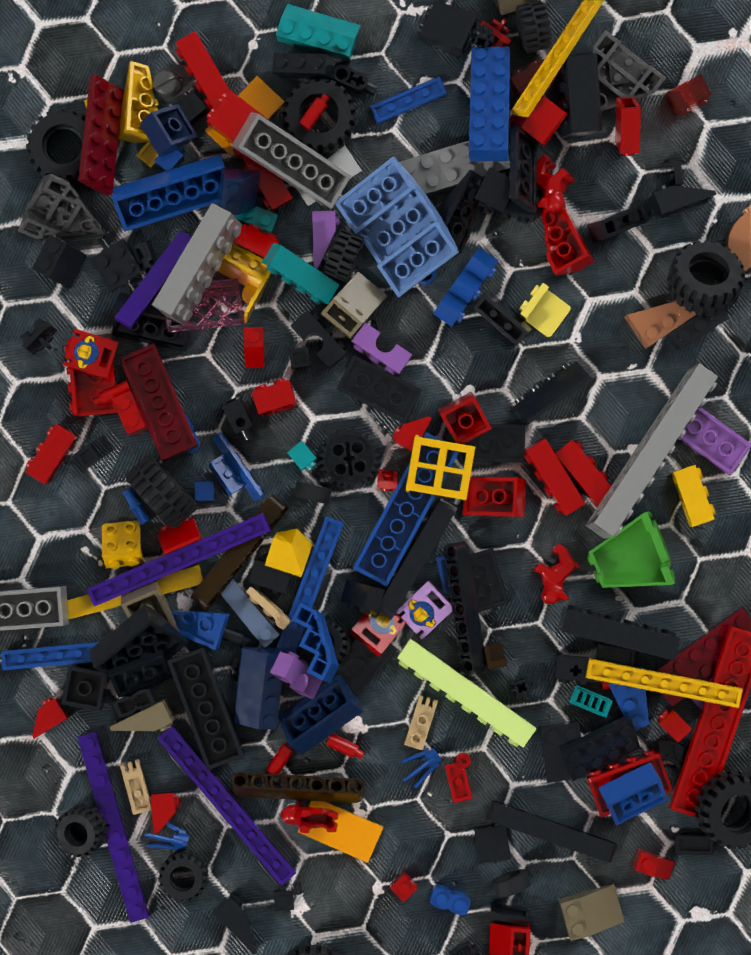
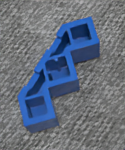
[433,247,498,327]
[292,603,339,683]

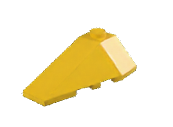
[118,61,159,144]

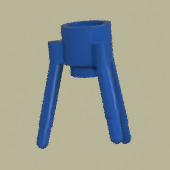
[402,748,442,789]
[144,823,190,851]

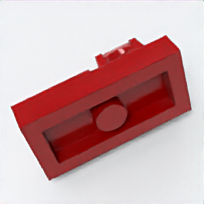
[377,469,397,492]

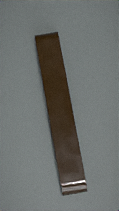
[191,495,288,611]
[231,772,364,803]

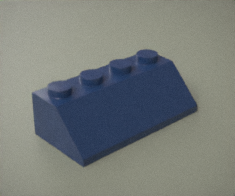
[233,647,282,729]
[278,674,363,755]

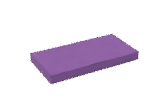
[680,408,751,476]

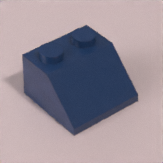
[140,104,198,157]
[217,168,260,215]

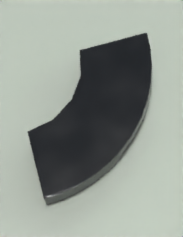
[657,739,688,774]

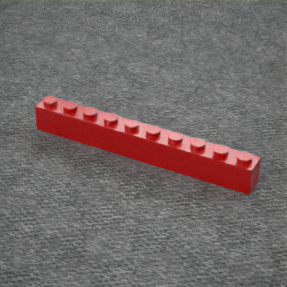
[175,31,293,212]

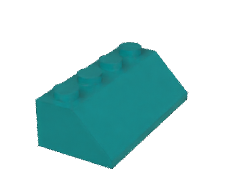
[276,4,360,62]

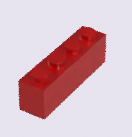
[523,438,585,516]
[555,439,611,507]

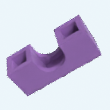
[352,322,412,375]
[270,651,323,699]

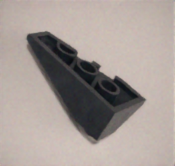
[437,170,484,254]

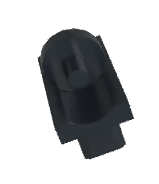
[20,318,58,355]

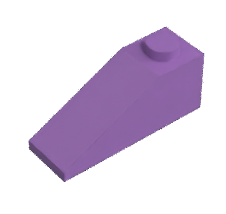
[312,211,340,270]

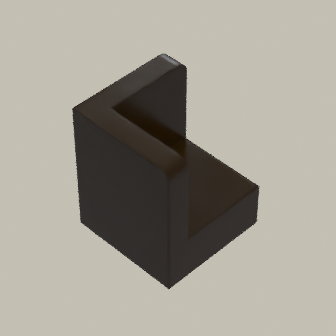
[484,642,507,670]

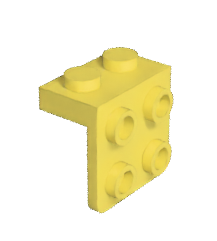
[519,283,571,337]

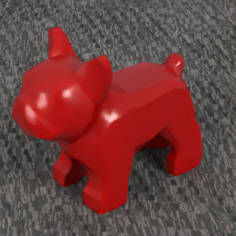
[536,154,575,214]
[533,544,580,605]
[281,800,338,833]

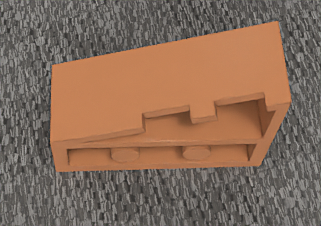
[624,301,696,349]

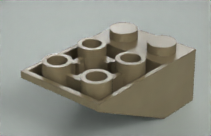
[321,272,387,340]

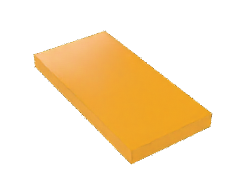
[205,76,285,158]
[298,801,383,863]

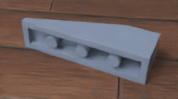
[221,579,280,648]

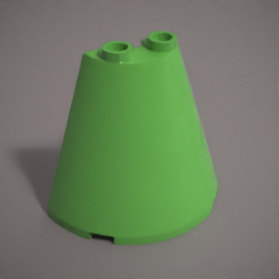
[587,511,675,588]

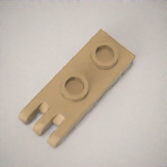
[404,695,438,751]
[120,759,152,815]

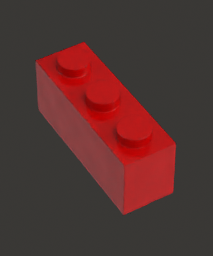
[25,424,79,485]

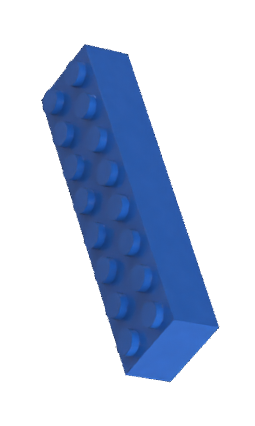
[353,432,459,587]

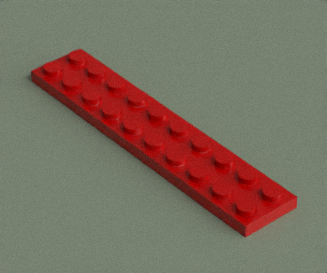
[669,625,751,817]

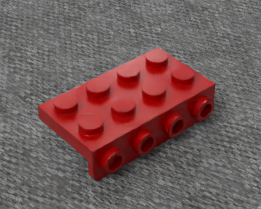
[65,336,118,417]
[586,749,673,818]

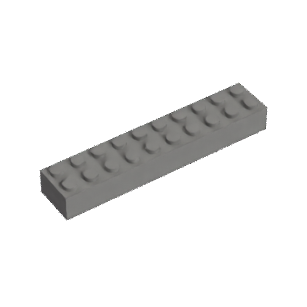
[585,363,718,539]

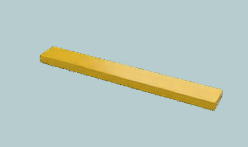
[511,0,604,117]
[67,565,203,619]
[585,658,743,708]

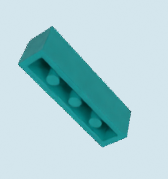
[262,243,339,304]

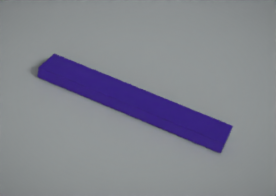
[115,230,192,329]

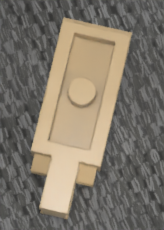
[246,587,292,630]

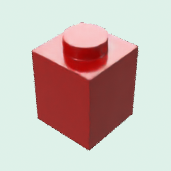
[390,871,417,902]

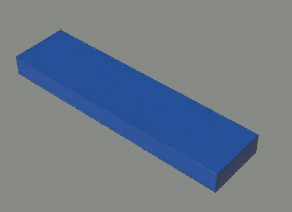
[370,76,447,125]

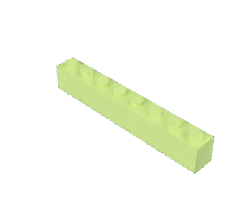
[397,638,537,748]

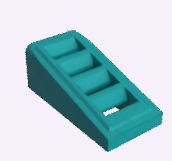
[569,685,613,718]

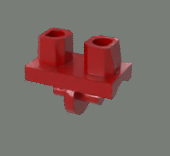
[480,19,512,47]

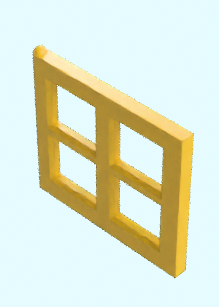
[406,435,475,500]

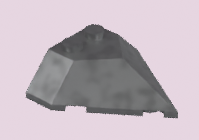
[593,30,666,112]
[18,174,105,239]

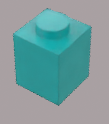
[287,441,317,471]

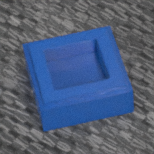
[195,481,215,501]

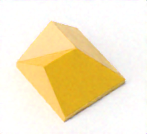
[265,529,313,577]

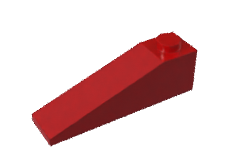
[541,208,595,276]

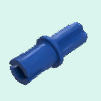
[122,487,150,525]

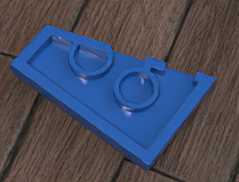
[171,610,229,650]
[608,665,649,731]

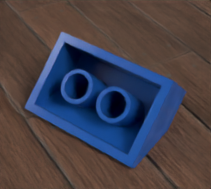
[598,762,668,826]

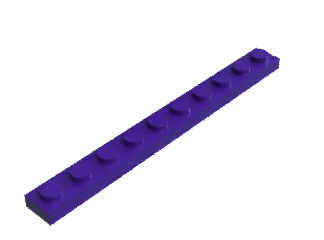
[87,513,271,607]
[158,725,296,886]
[77,731,150,923]

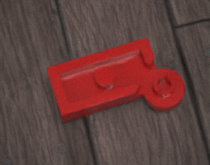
[445,753,472,803]

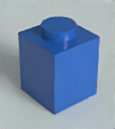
[154,148,185,171]

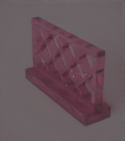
[161,278,245,333]

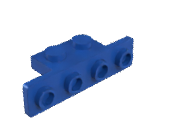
[208,432,264,502]

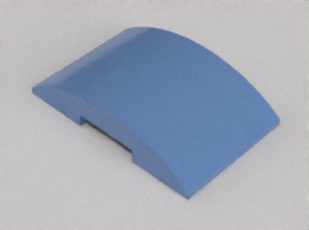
[335,157,459,297]

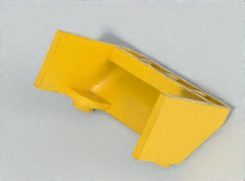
[218,243,271,323]

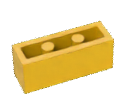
[671,465,716,527]

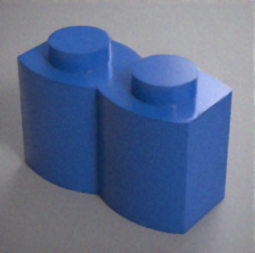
[429,884,471,915]

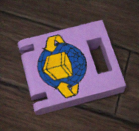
[396,580,452,639]

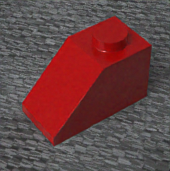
[244,328,264,368]
[392,416,432,452]
[32,697,70,739]
[656,708,692,742]
[151,793,180,834]
[632,848,675,880]

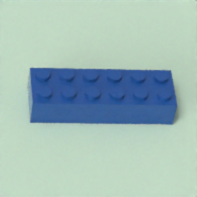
[469,47,510,161]
[111,154,226,232]

